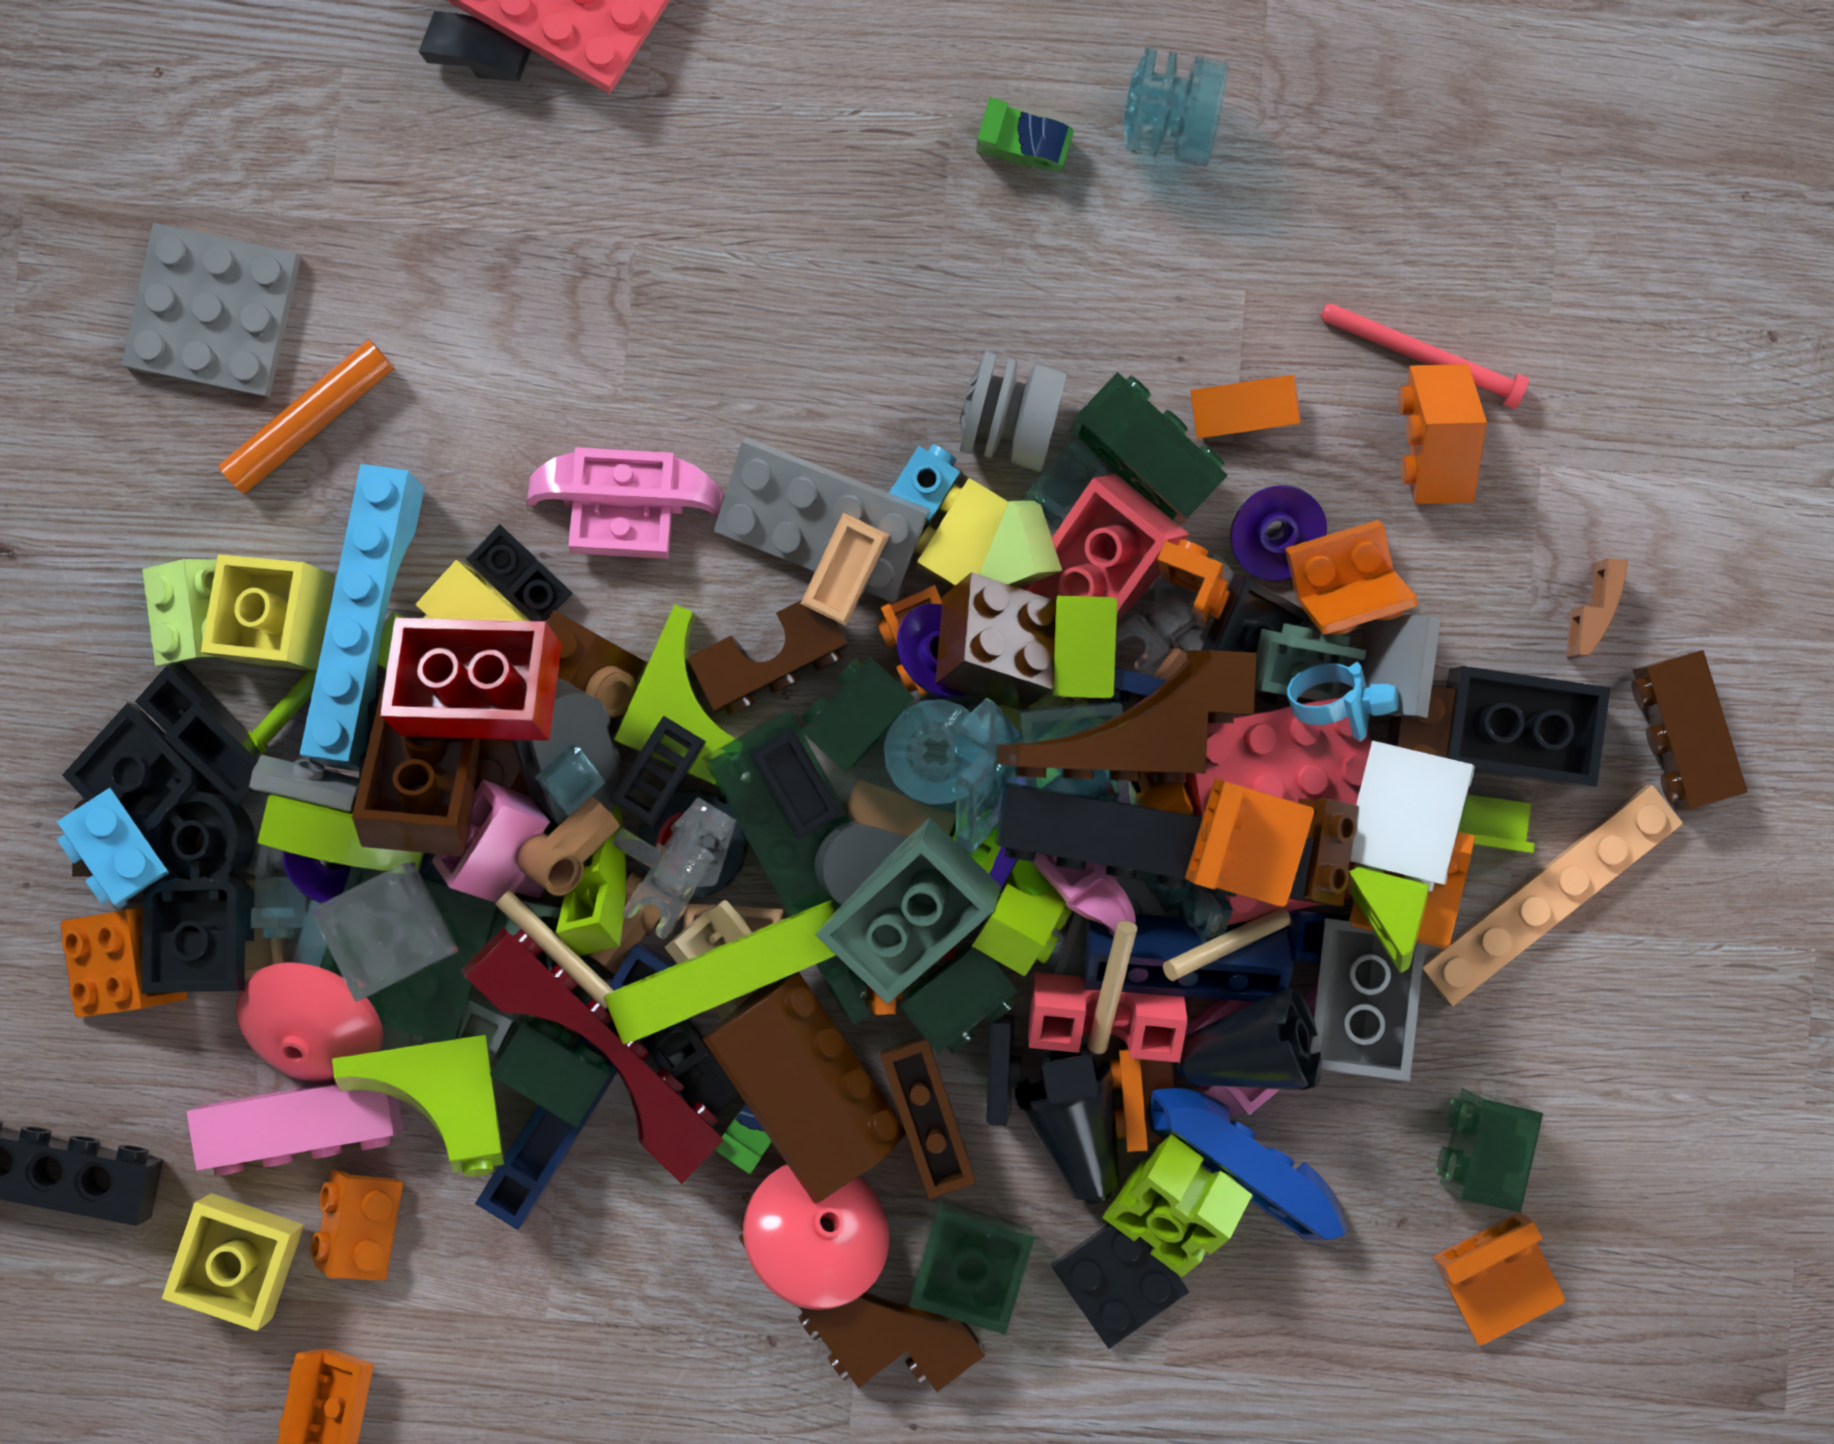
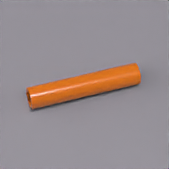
[218,338,395,495]

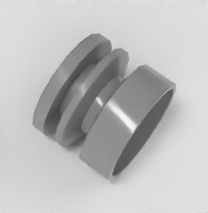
[959,350,1067,472]

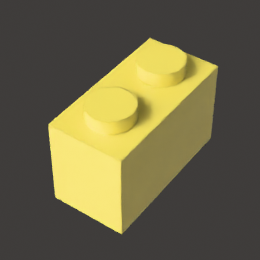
[915,478,1008,588]

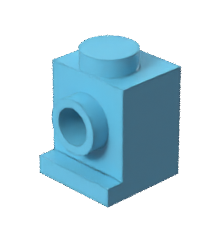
[889,444,961,526]

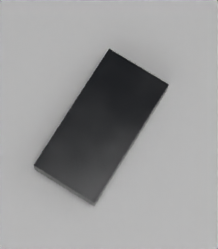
[747,727,842,840]

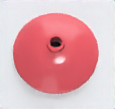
[236,963,383,1083]
[743,1164,890,1310]

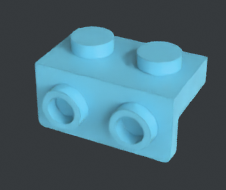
[56,788,169,909]

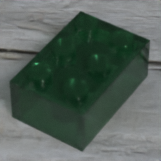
[1070,372,1228,526]

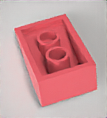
[1020,474,1189,623]

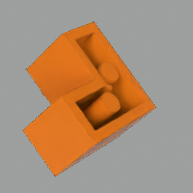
[1398,364,1487,504]

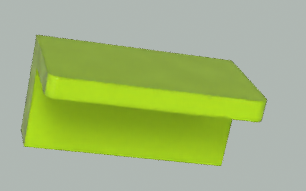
[1053,595,1117,698]
[1457,794,1535,853]

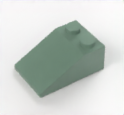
[816,817,1001,1004]

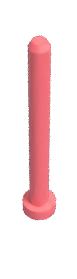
[1320,304,1529,410]

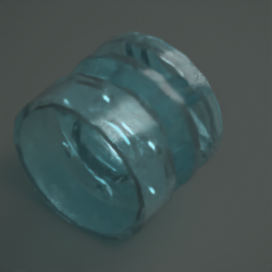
[1122,47,1228,167]
[884,699,989,804]

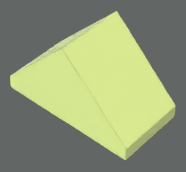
[979,501,1062,588]

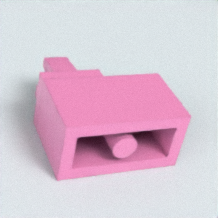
[432,779,550,903]

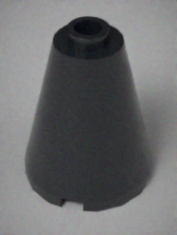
[1175,988,1322,1090]
[1015,1059,1119,1204]

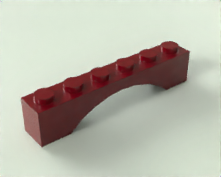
[460,927,724,1184]

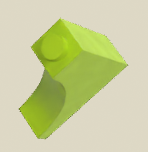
[614,604,750,789]
[332,1035,504,1177]

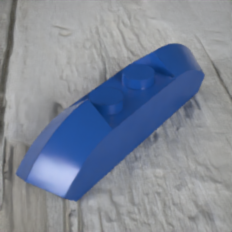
[1147,1088,1349,1240]

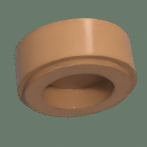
[586,666,637,718]

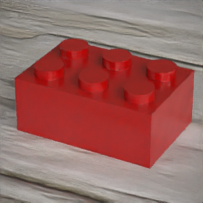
[380,618,562,741]

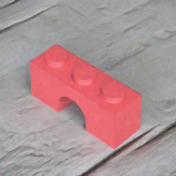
[1028,972,1187,1063]

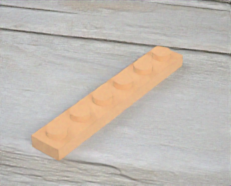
[1422,785,1683,1007]

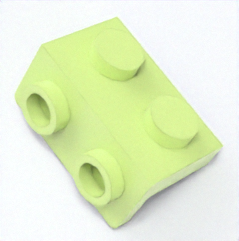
[142,559,218,666]

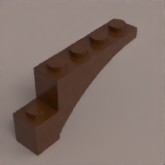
[997,650,1256,783]
[739,1218,985,1392]

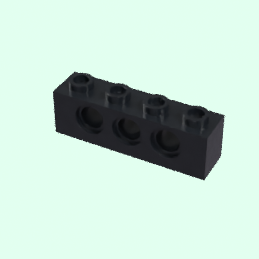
[0,1120,163,1226]

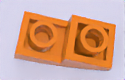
[1190,374,1301,439]

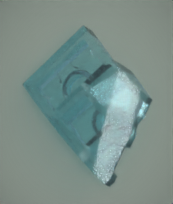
[955,698,1023,854]

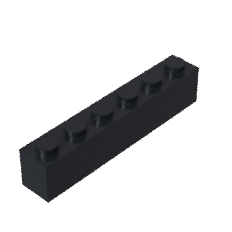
[994,782,1314,903]

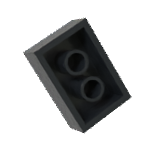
[1446,666,1611,787]

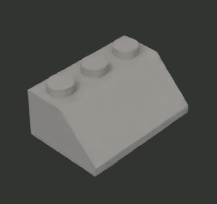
[1311,918,1425,1082]

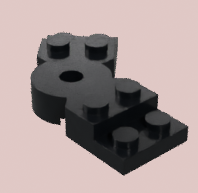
[62,702,255,993]

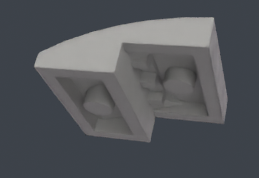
[1359,614,1441,718]

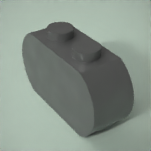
[513,678,622,825]
[815,821,909,904]

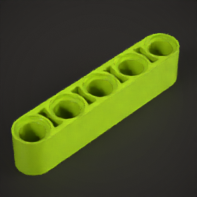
[604,901,836,1044]

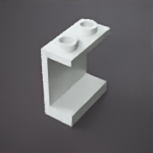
[1350,741,1475,892]

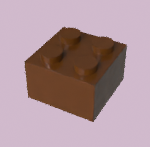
[935,572,1057,711]

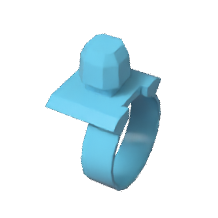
[1287,662,1399,742]

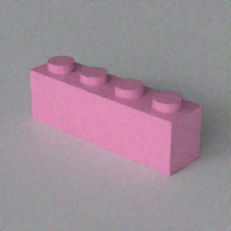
[186,1083,404,1176]

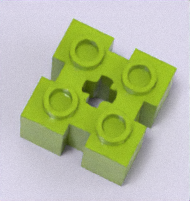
[1102,1134,1252,1277]

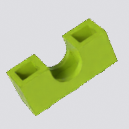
[972,859,1072,977]

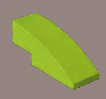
[257,794,424,874]
[556,806,626,956]

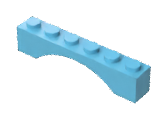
[300,464,425,771]

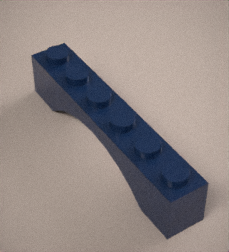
[475,942,676,1230]

